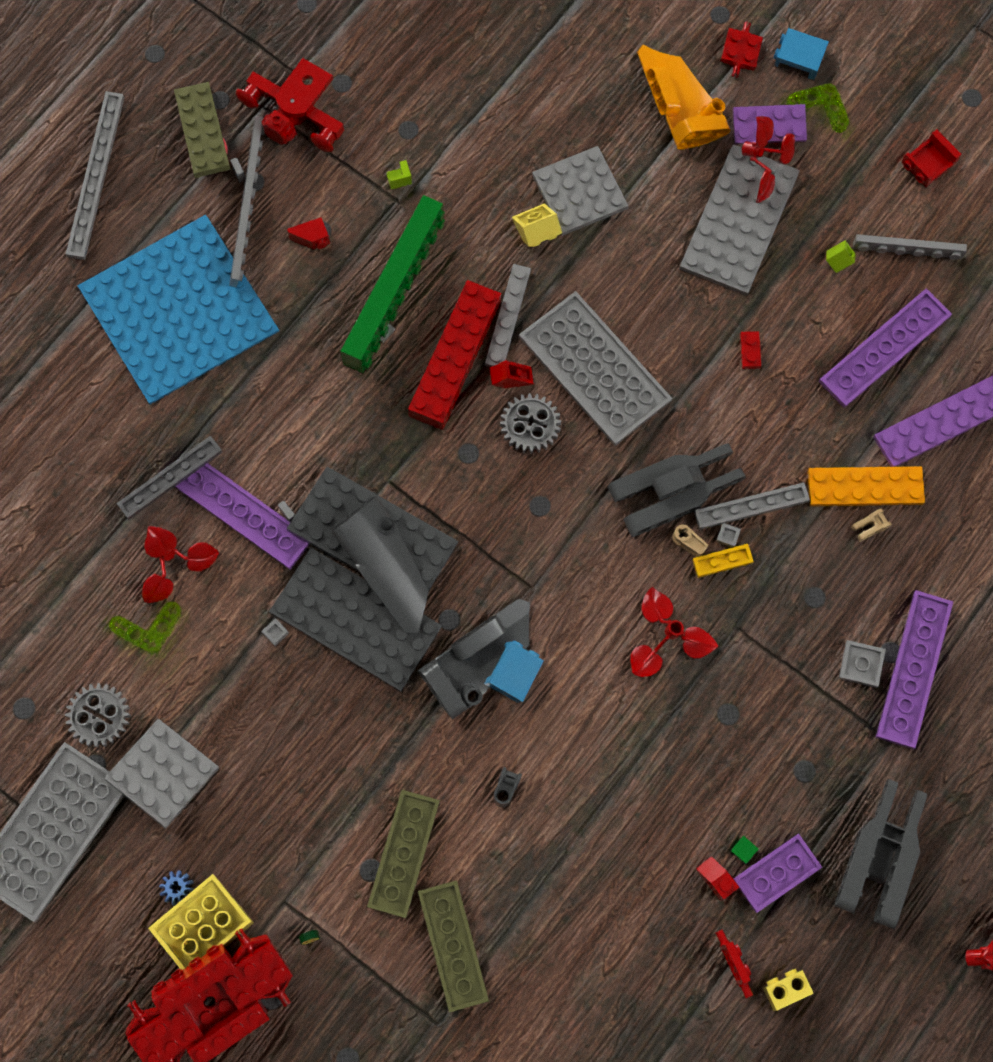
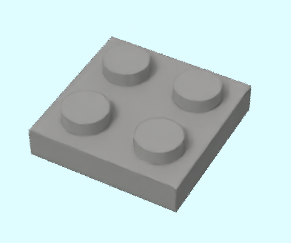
[838,640,886,688]

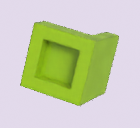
[386,160,412,189]
[826,240,855,273]

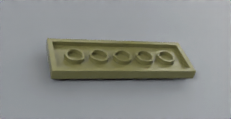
[174,82,231,178]
[367,790,440,919]
[418,880,489,1013]

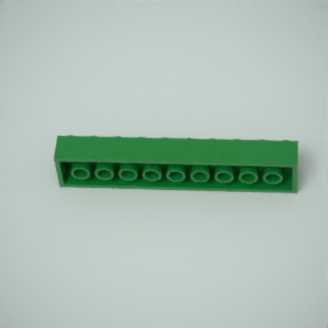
[340,195,445,373]

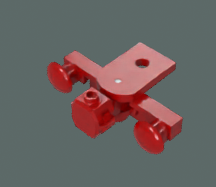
[236,58,344,153]

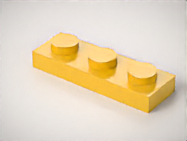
[692,544,754,578]

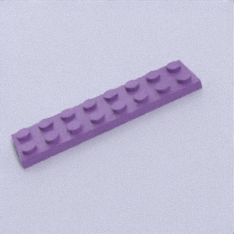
[819,289,952,408]
[873,376,993,467]
[175,463,310,570]
[875,590,953,750]

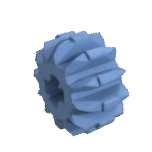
[159,870,194,906]

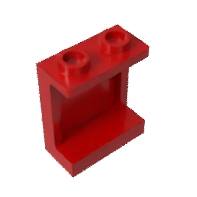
[901,129,962,187]

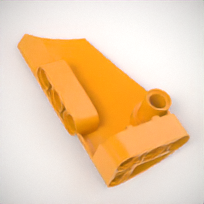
[637,44,731,150]

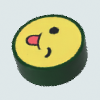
[299,930,320,945]

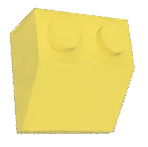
[512,203,562,247]

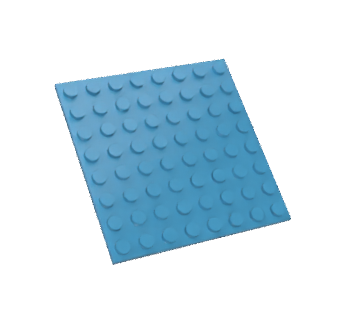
[77,215,279,404]

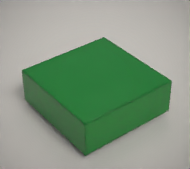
[730,835,759,865]

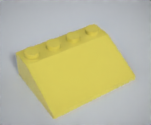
[148,874,254,970]

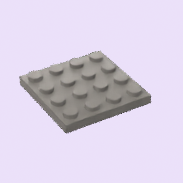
[532,146,628,236]
[104,719,219,829]

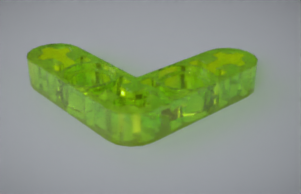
[786,83,849,133]
[109,602,182,654]

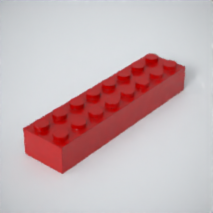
[408,280,501,430]

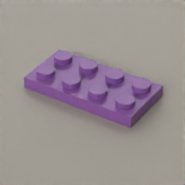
[733,104,807,145]
[733,834,822,913]

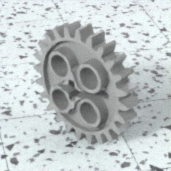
[500,393,561,454]
[65,683,131,748]

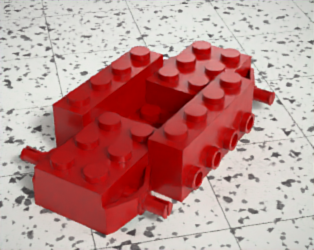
[126,928,293,1062]

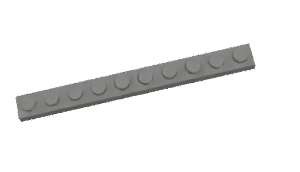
[66,91,125,260]
[229,116,264,287]

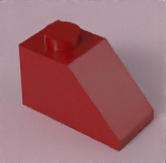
[287,217,330,250]
[490,360,534,388]
[696,856,739,901]

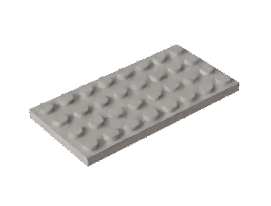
[679,145,800,296]
[519,291,673,446]
[0,742,124,923]

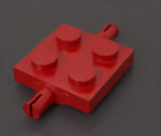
[720,22,763,78]
[715,929,753,998]

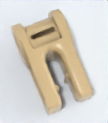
[851,508,892,542]
[672,525,708,557]

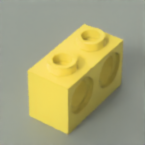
[763,968,814,1011]

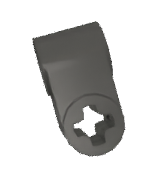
[493,767,522,808]

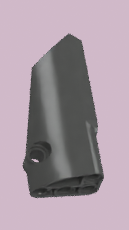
[331,496,429,633]
[418,599,530,719]

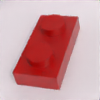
[740,331,761,369]

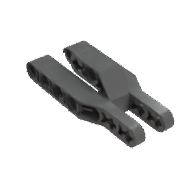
[607,443,746,537]
[835,779,927,929]

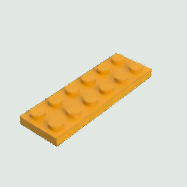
[808,466,925,506]

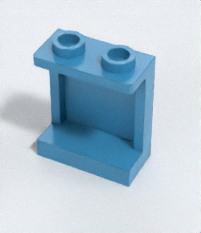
[773,28,829,80]
[484,640,544,703]

